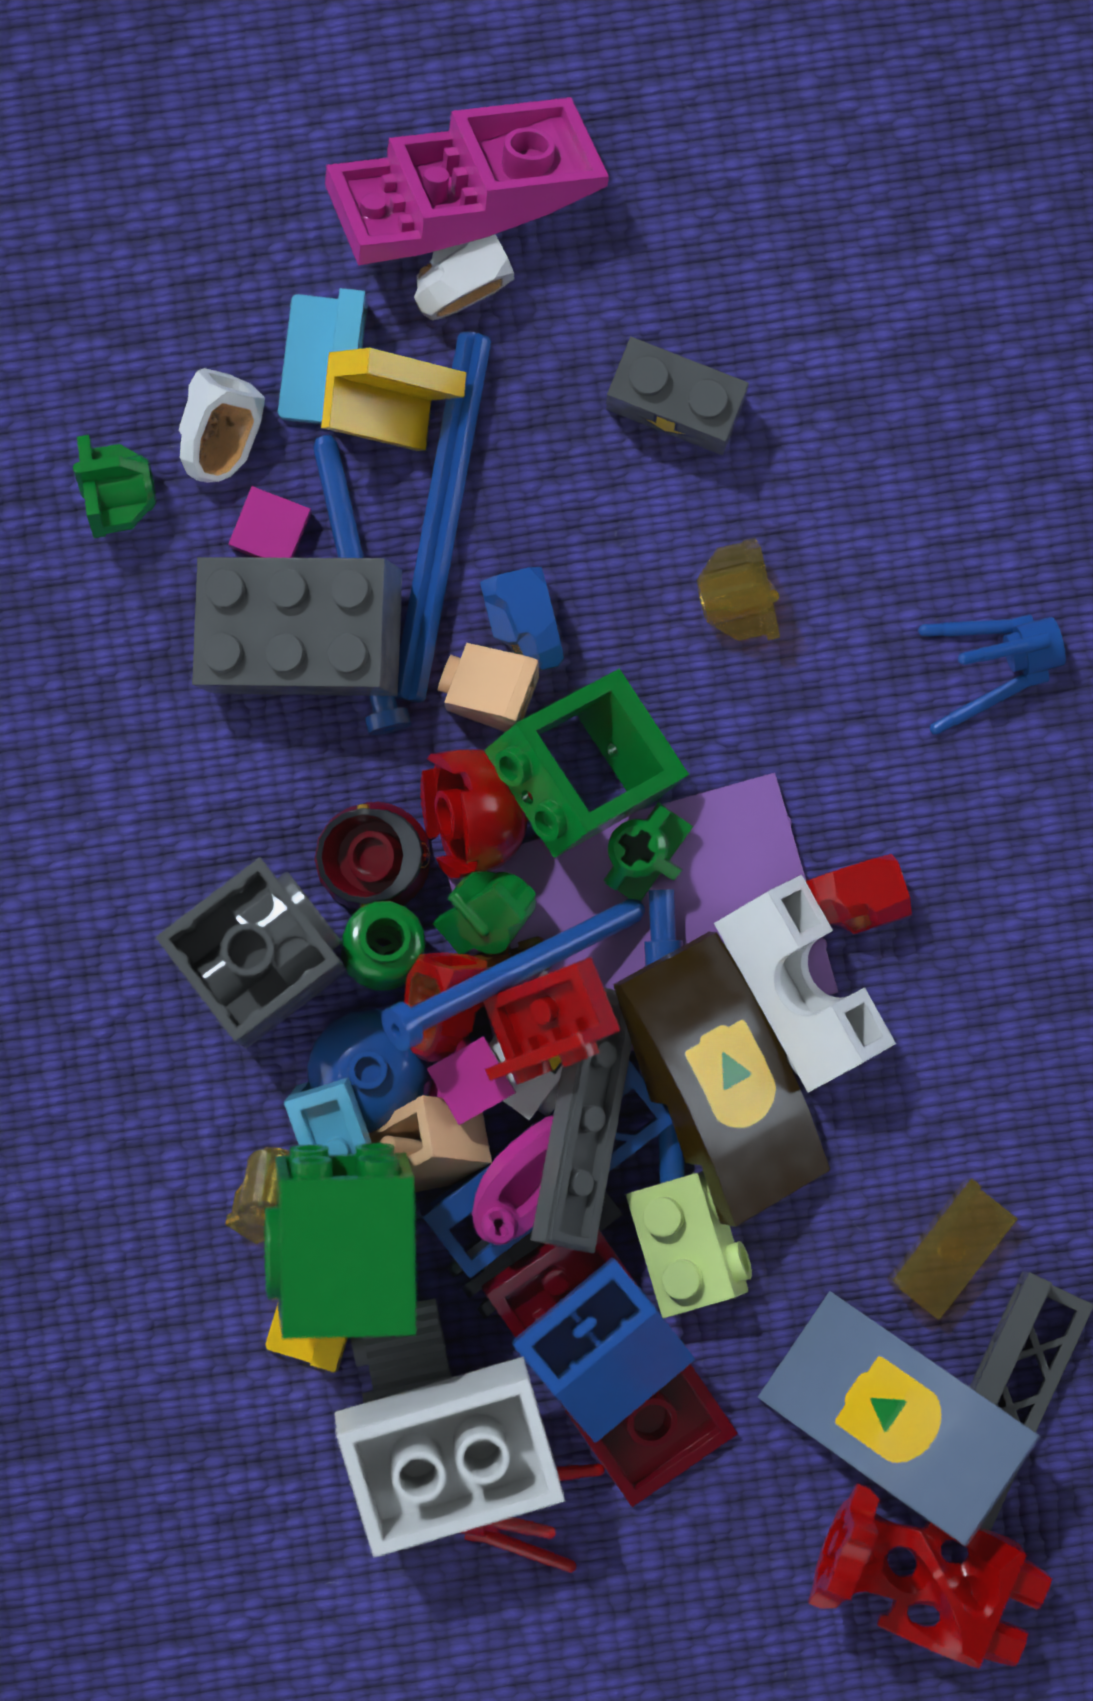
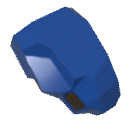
[480,567,564,672]

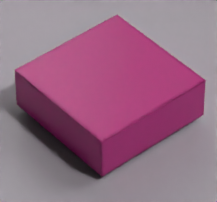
[228,486,312,558]
[427,1036,516,1125]

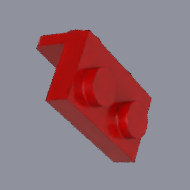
[483,957,620,1085]

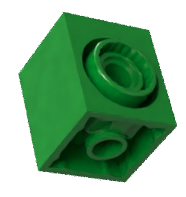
[264,1143,416,1339]

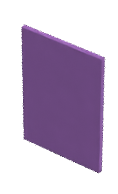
[448,773,838,1051]

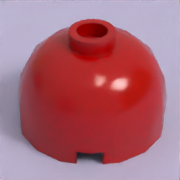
[421,749,533,879]

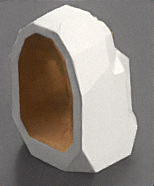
[414,234,514,320]
[179,368,265,483]

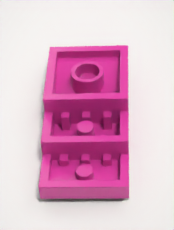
[325,97,609,266]

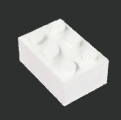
[335,1357,565,1557]

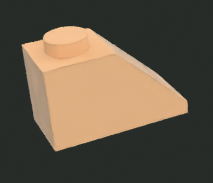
[438,643,539,732]
[369,1095,492,1192]

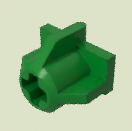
[73,435,157,538]
[603,802,694,901]
[433,871,536,954]

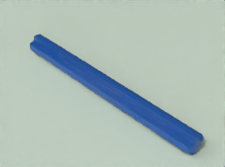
[395,332,491,703]

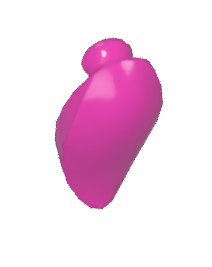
[472,1114,554,1245]

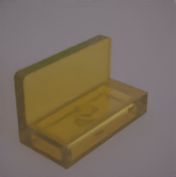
[886,1178,1018,1320]

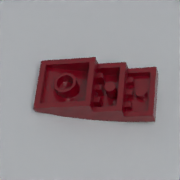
[481,1229,738,1507]

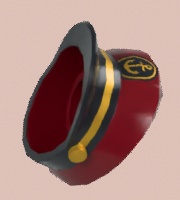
[314,802,431,910]

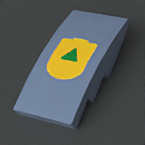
[758,1291,1041,1546]

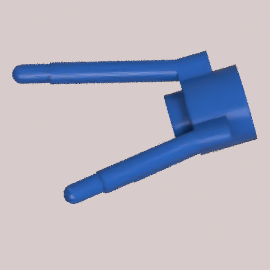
[918,614,1066,735]

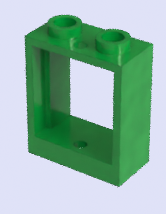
[484,668,689,858]

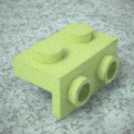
[626,1171,752,1318]

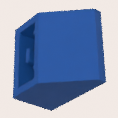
[512,1258,696,1443]

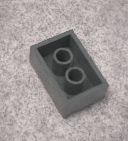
[192,557,402,696]

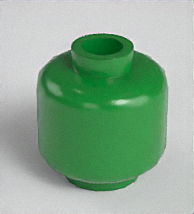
[341,901,425,991]

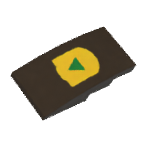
[613,931,830,1227]

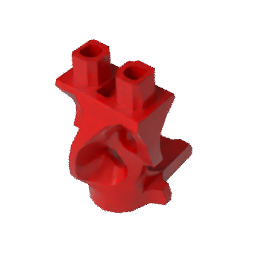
[808,1483,1052,1669]

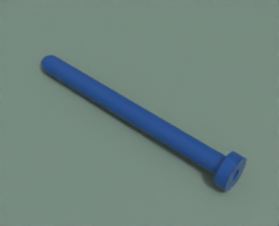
[313,435,412,735]
[382,899,645,1051]

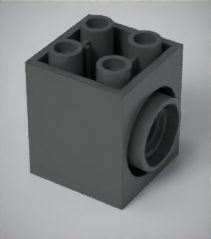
[155,857,347,1049]

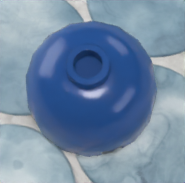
[307,1009,433,1133]

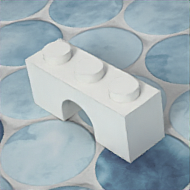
[714,875,896,1092]

